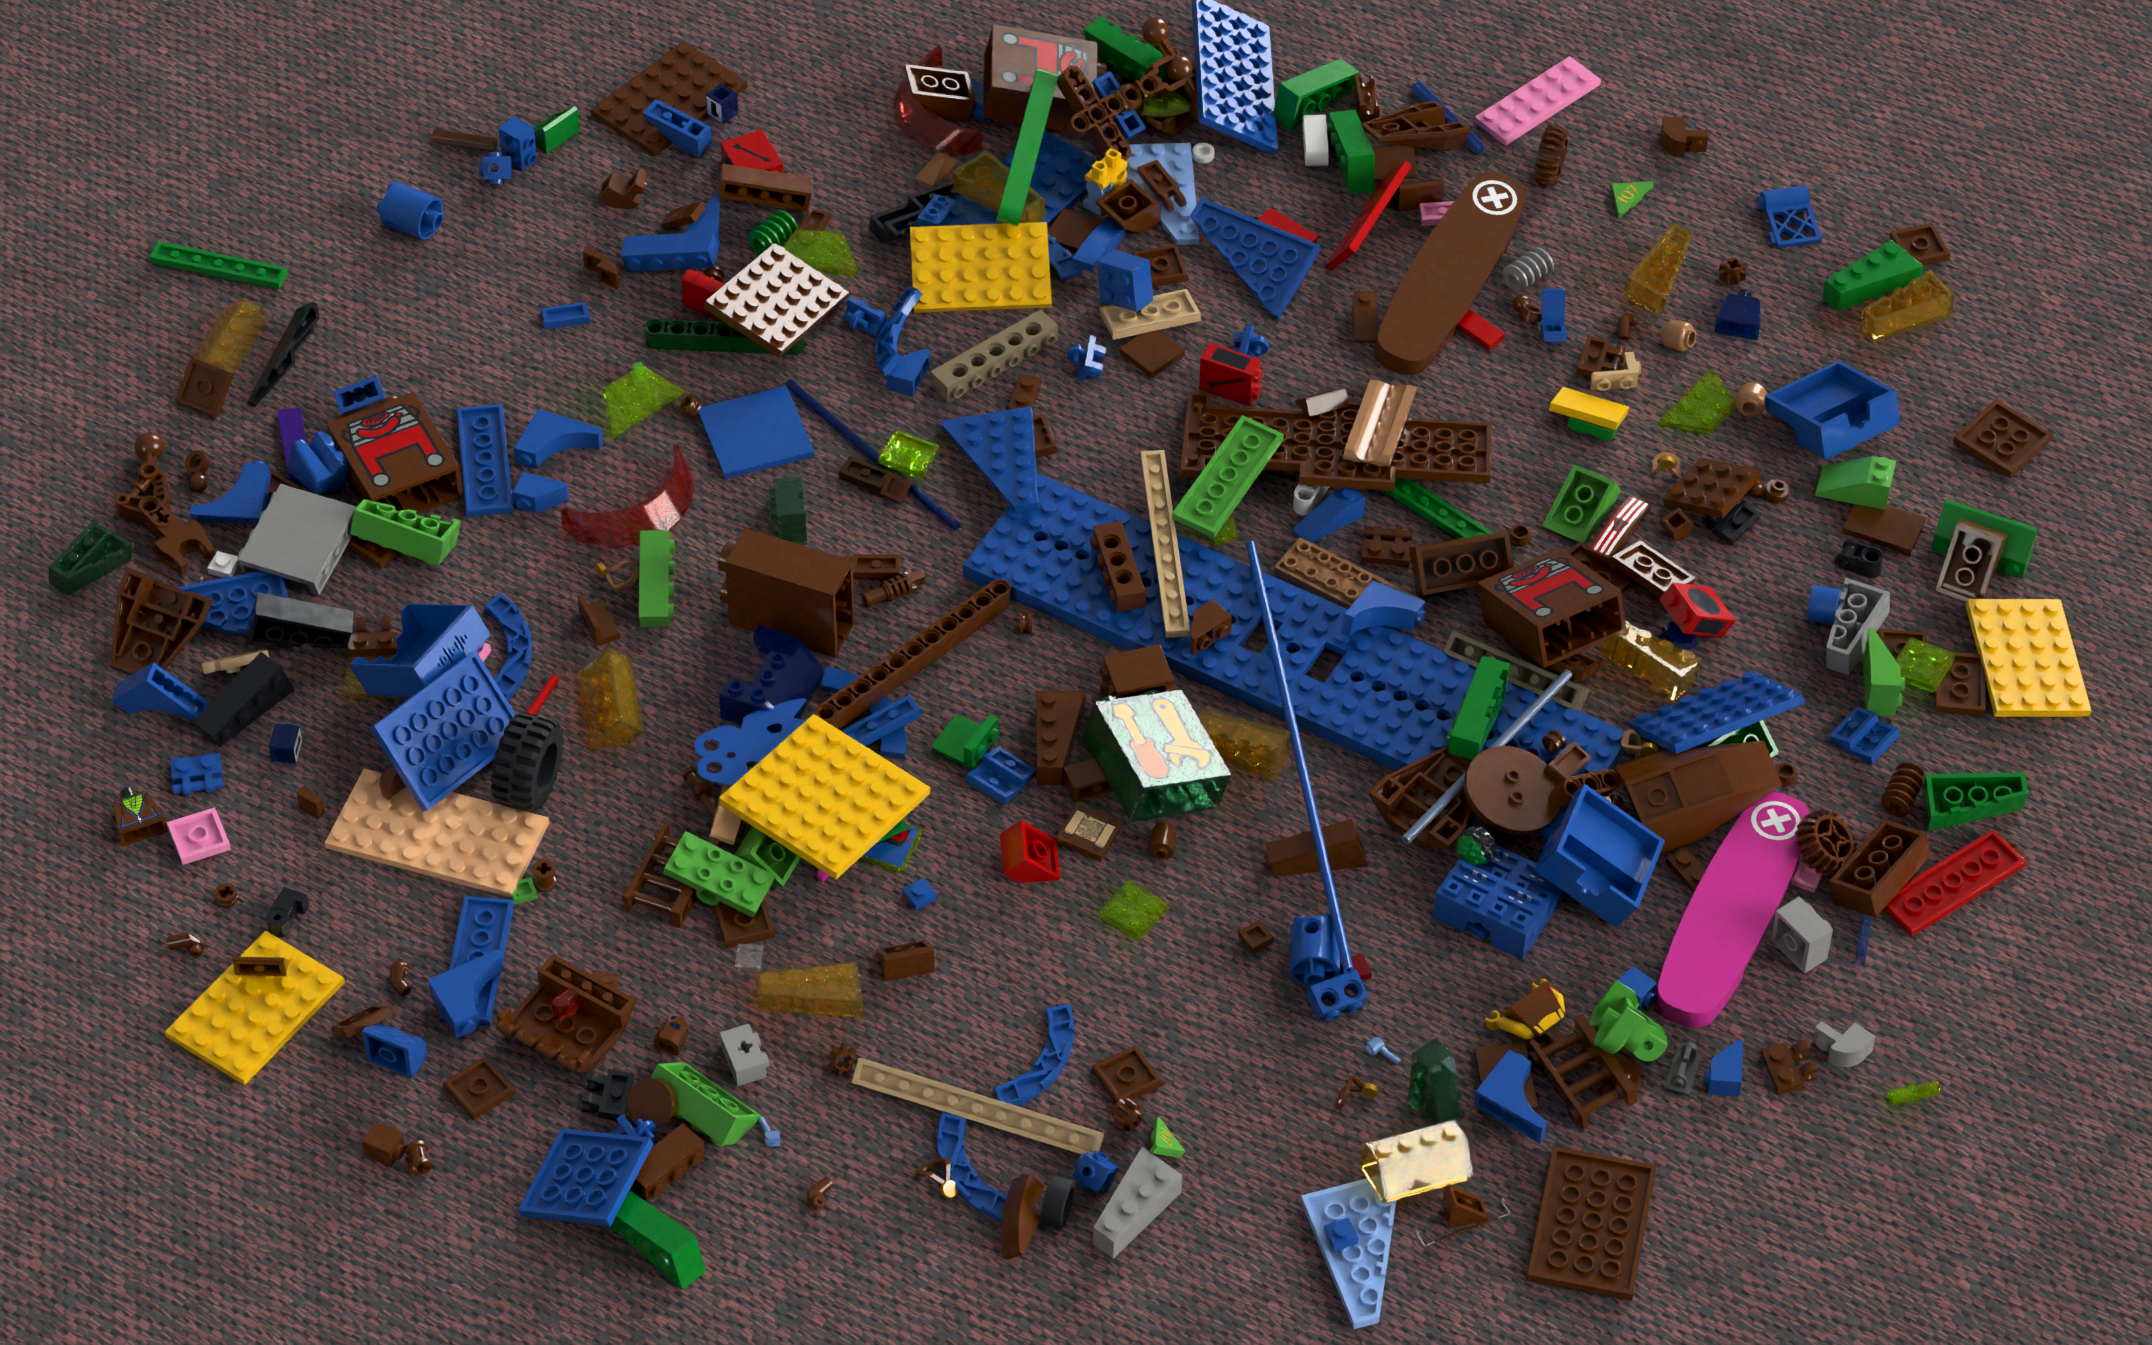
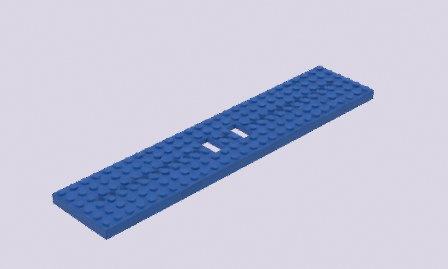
[963,473,1631,839]

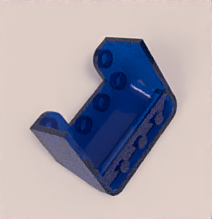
[719,625,824,733]

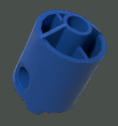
[376,182,443,240]
[1289,914,1340,986]

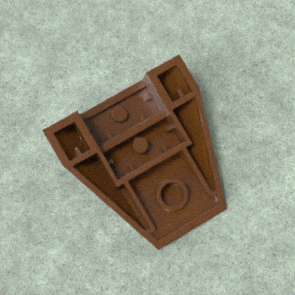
[1361,100,1470,151]
[111,568,213,674]
[1369,745,1473,850]

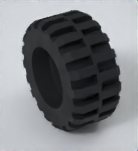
[490,712,564,812]

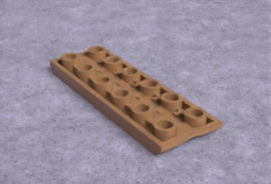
[1343,379,1417,466]
[1274,537,1422,631]

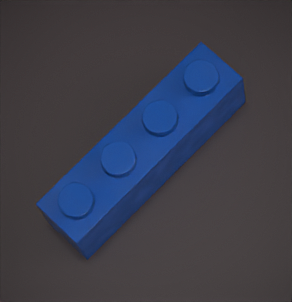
[621,232,719,272]

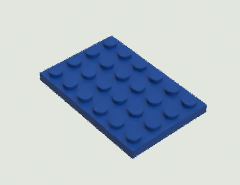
[369,650,516,812]
[1628,671,1805,754]

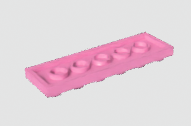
[1474,56,1601,146]

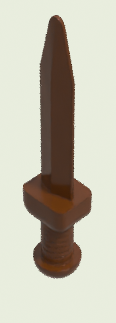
[683,767,737,837]

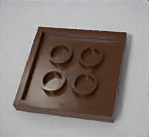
[1953,399,2053,478]
[1662,458,1761,518]

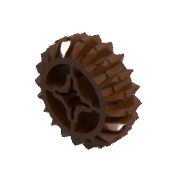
[1534,125,1569,186]
[1795,810,1858,877]

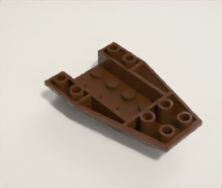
[1615,740,1782,855]

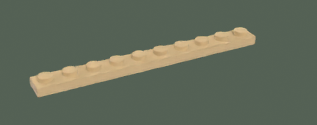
[1141,450,1190,638]
[852,1058,1105,1155]

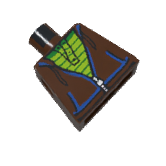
[113,787,168,847]

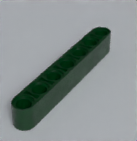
[644,319,804,355]

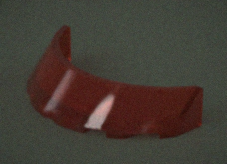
[894,45,982,156]
[561,444,694,548]

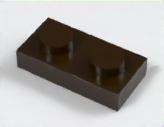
[839,456,891,493]

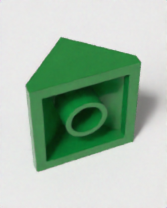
[534,106,580,154]

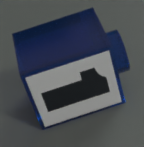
[706,83,738,124]
[269,723,302,764]

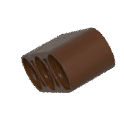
[1551,769,1621,808]

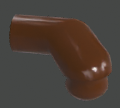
[389,960,411,997]
[807,1176,834,1211]

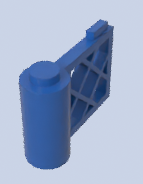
[1756,185,1822,248]

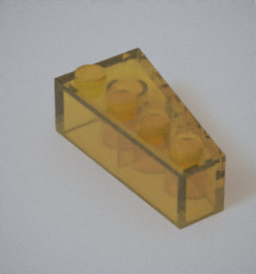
[952,150,1046,223]
[1623,223,1694,316]
[1861,269,1954,343]
[1599,621,1702,701]
[1188,709,1290,782]
[755,961,863,1020]

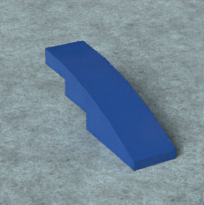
[1072,216,1127,272]

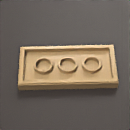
[1099,289,1201,340]

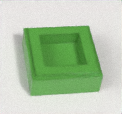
[511,877,538,904]

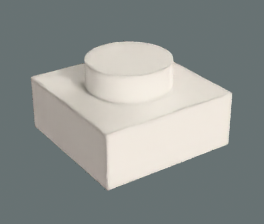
[207,551,239,578]

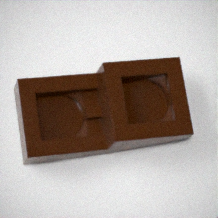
[583,246,620,289]

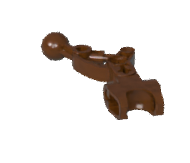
[115,432,215,574]

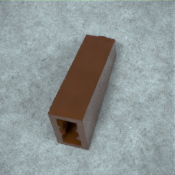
[1264,819,1368,877]

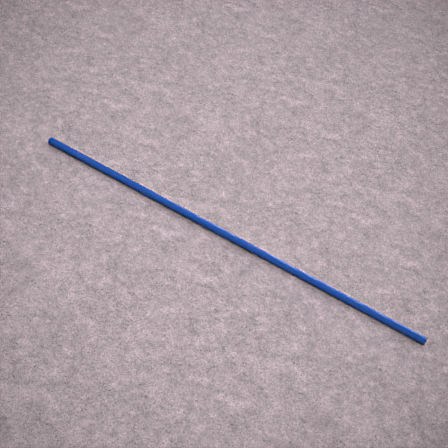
[1245,541,1354,974]

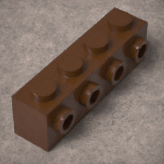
[718,164,812,211]

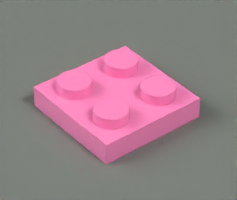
[167,807,231,865]

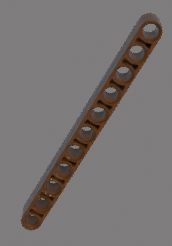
[815,579,1011,730]

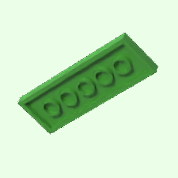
[1172,415,1284,538]

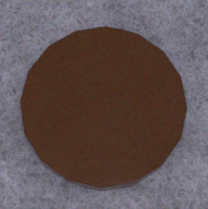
[627,1078,677,1130]

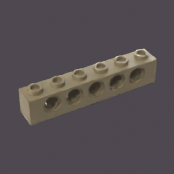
[930,309,1058,403]
[1444,630,1590,711]

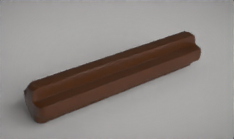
[432,129,498,151]

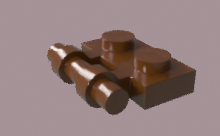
[1576,336,1625,377]
[1361,525,1412,566]

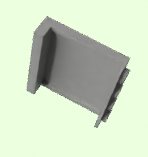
[238,484,357,596]

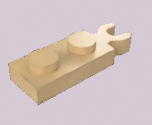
[201,648,269,674]

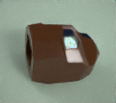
[654,1016,688,1055]

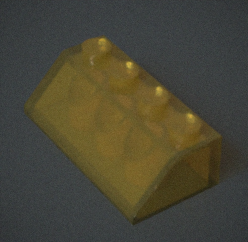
[183,299,265,375]
[577,647,644,750]
[1358,1120,1474,1203]

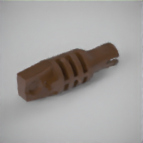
[861,569,926,608]

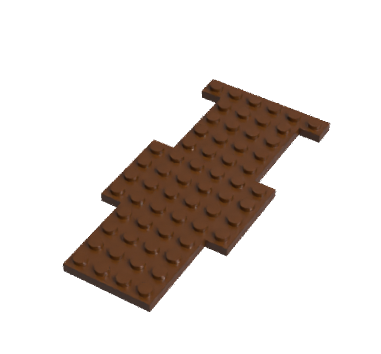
[1180,391,1492,491]

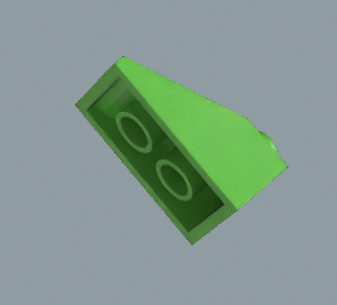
[1815,456,1896,510]
[1542,464,1621,545]
[1863,628,1905,716]

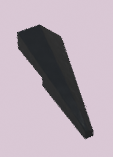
[869,176,968,243]
[247,302,320,407]

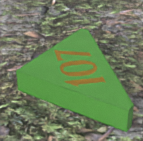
[1611,181,1654,219]
[1150,1117,1186,1158]

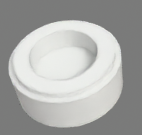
[1192,143,1214,163]

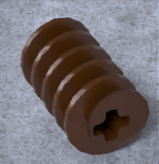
[1881,762,1924,817]

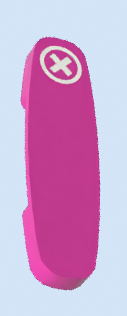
[1655,792,1810,1028]

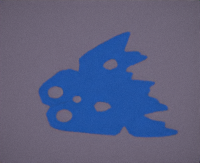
[694,698,806,786]

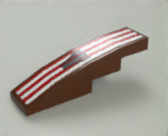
[1587,495,1652,562]

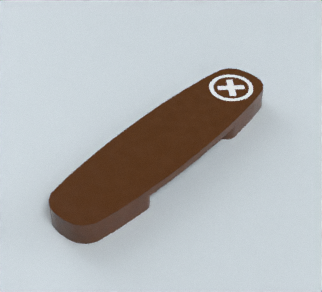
[1374,172,1526,375]

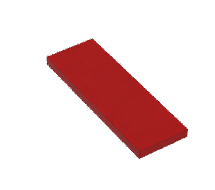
[1325,160,1411,271]
[1883,829,2026,936]

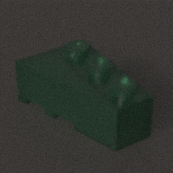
[769,477,807,545]
[48,520,132,595]
[1408,1038,1465,1132]

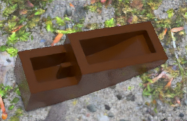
[1002,1173,1044,1260]

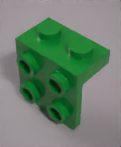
[932,715,1000,769]

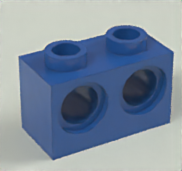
[499,116,537,171]
[1306,969,1369,1021]

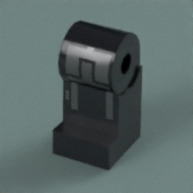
[266,887,309,938]

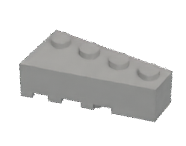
[1093,1147,1182,1259]

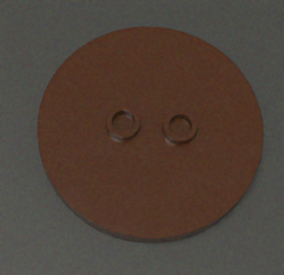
[1464,746,1560,835]

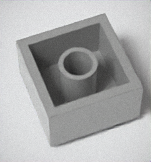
[1771,897,1833,974]

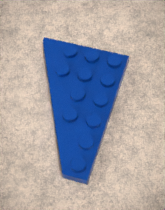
[1190,198,1321,320]
[941,406,1039,513]
[177,571,288,636]

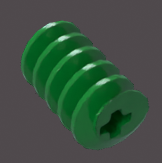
[748,210,798,255]

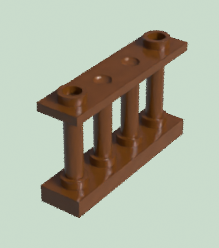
[622,822,720,928]
[1528,1014,1637,1130]

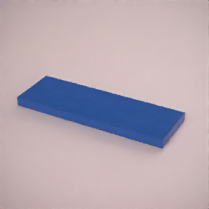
[456,404,514,517]
[439,896,514,1027]

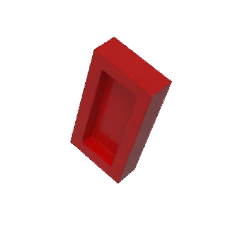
[1456,310,1505,351]

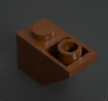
[1190,599,1232,655]

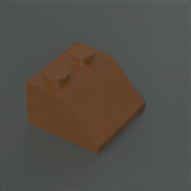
[1096,179,1161,233]

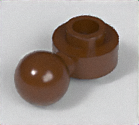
[1513,294,1541,324]
[185,450,210,492]
[1747,479,1790,503]

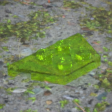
[783,229,859,276]
[603,365,685,439]
[1659,369,1736,434]

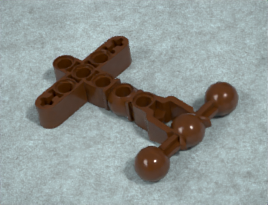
[1057,17,1198,161]

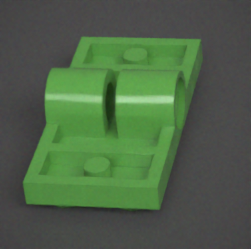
[663,831,776,918]

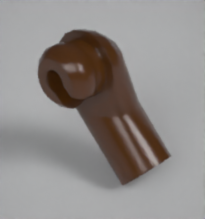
[1618,312,1637,340]
[167,933,204,957]

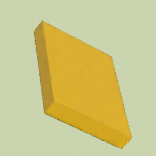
[1549,387,1629,430]

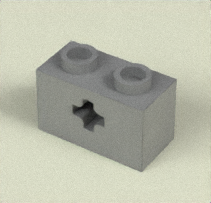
[720,1024,769,1086]

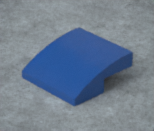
[1829,706,1900,765]
[966,746,1037,805]

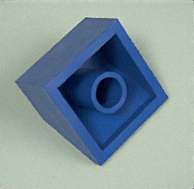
[362,1024,428,1079]

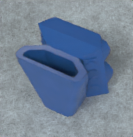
[287,432,349,495]

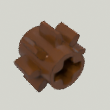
[1719,258,1747,286]
[825,1042,858,1076]
[1111,1098,1144,1131]

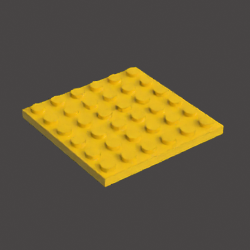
[719,714,931,880]

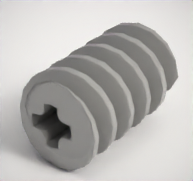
[1503,247,1554,292]

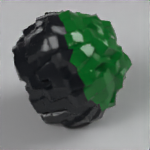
[1456,826,1497,866]

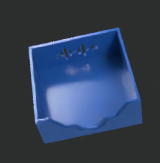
[350,603,491,697]

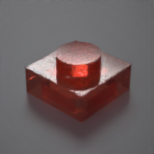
[551,987,579,1022]

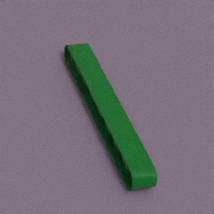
[996,67,1059,227]

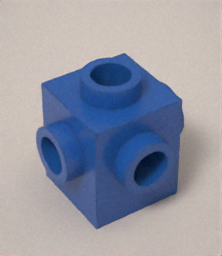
[479,152,512,184]
[1072,1151,1119,1192]

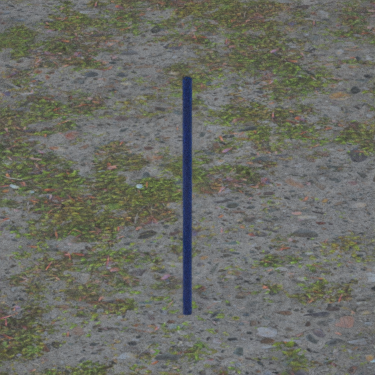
[785,379,961,531]

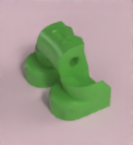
[1589,979,1668,1061]

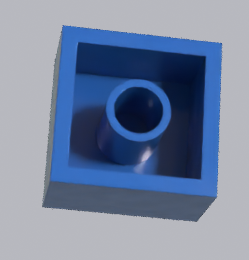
[1096,249,1153,312]

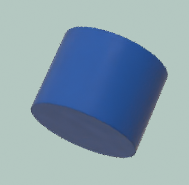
[1808,585,1842,625]

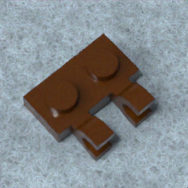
[348,616,398,657]
[1761,1040,1818,1095]

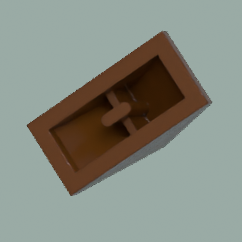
[1442,1184,1489,1228]

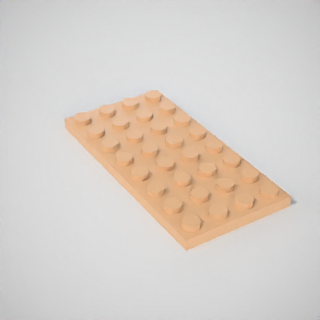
[325,769,549,898]

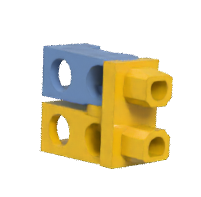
[1083,148,1128,216]

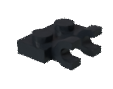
[1702,501,1761,546]
[582,1069,634,1120]

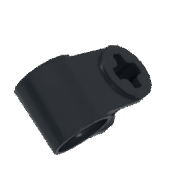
[1834,539,1883,578]

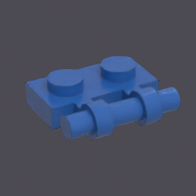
[170,753,224,796]

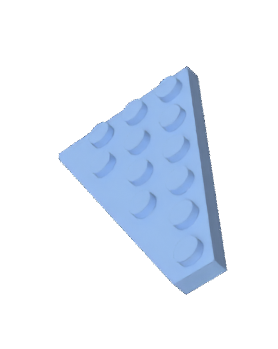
[1111,143,1199,245]
[1301,1170,1400,1329]

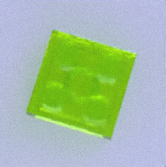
[878,430,940,478]
[1896,637,1955,693]
[1099,880,1170,941]

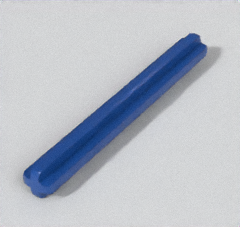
[1411,81,1485,154]

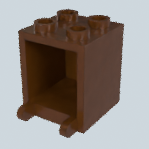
[1100,644,1176,723]

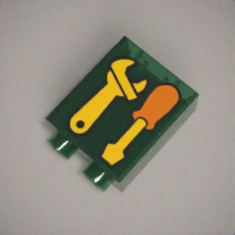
[1082,690,1231,822]

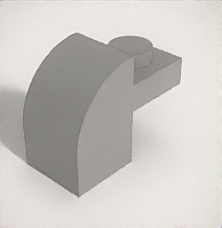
[1813,1021,1876,1067]

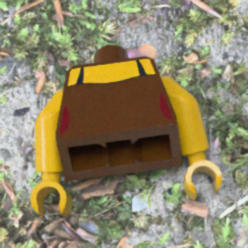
[1485,979,1566,1044]

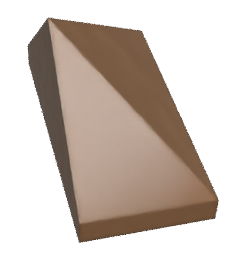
[914,151,958,188]

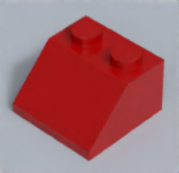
[1000,820,1060,883]

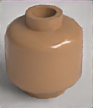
[1660,319,1696,352]
[1735,382,1767,417]

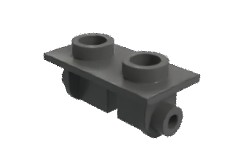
[1664,1041,1702,1095]

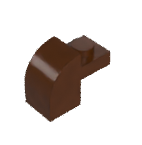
[1661,117,1708,158]
[597,168,647,209]

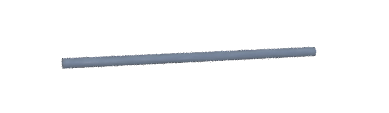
[1401,669,1572,845]

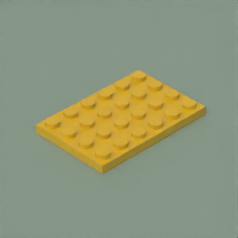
[910,222,1052,313]
[1965,599,2091,717]
[165,931,345,1085]

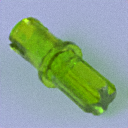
[1887,1081,1940,1106]

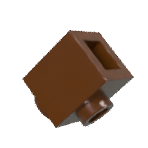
[362,1122,405,1167]

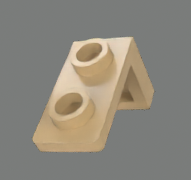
[1590,352,1641,391]

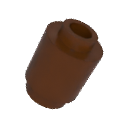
[1148,822,1176,860]

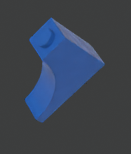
[514,409,604,469]
[190,460,271,525]
[1341,580,1426,637]
[112,662,210,722]
[428,949,504,1038]
[1474,1050,1547,1143]

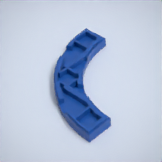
[968,221,1082,282]
[874,286,923,375]
[484,593,532,701]
[821,667,906,759]
[993,1003,1074,1106]
[937,1112,1007,1222]

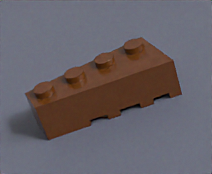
[1036,690,1085,785]

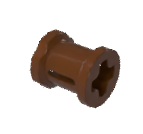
[532,860,557,892]
[405,1140,432,1175]

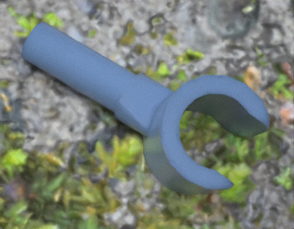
[1365,1037,1401,1065]
[758,1117,780,1147]

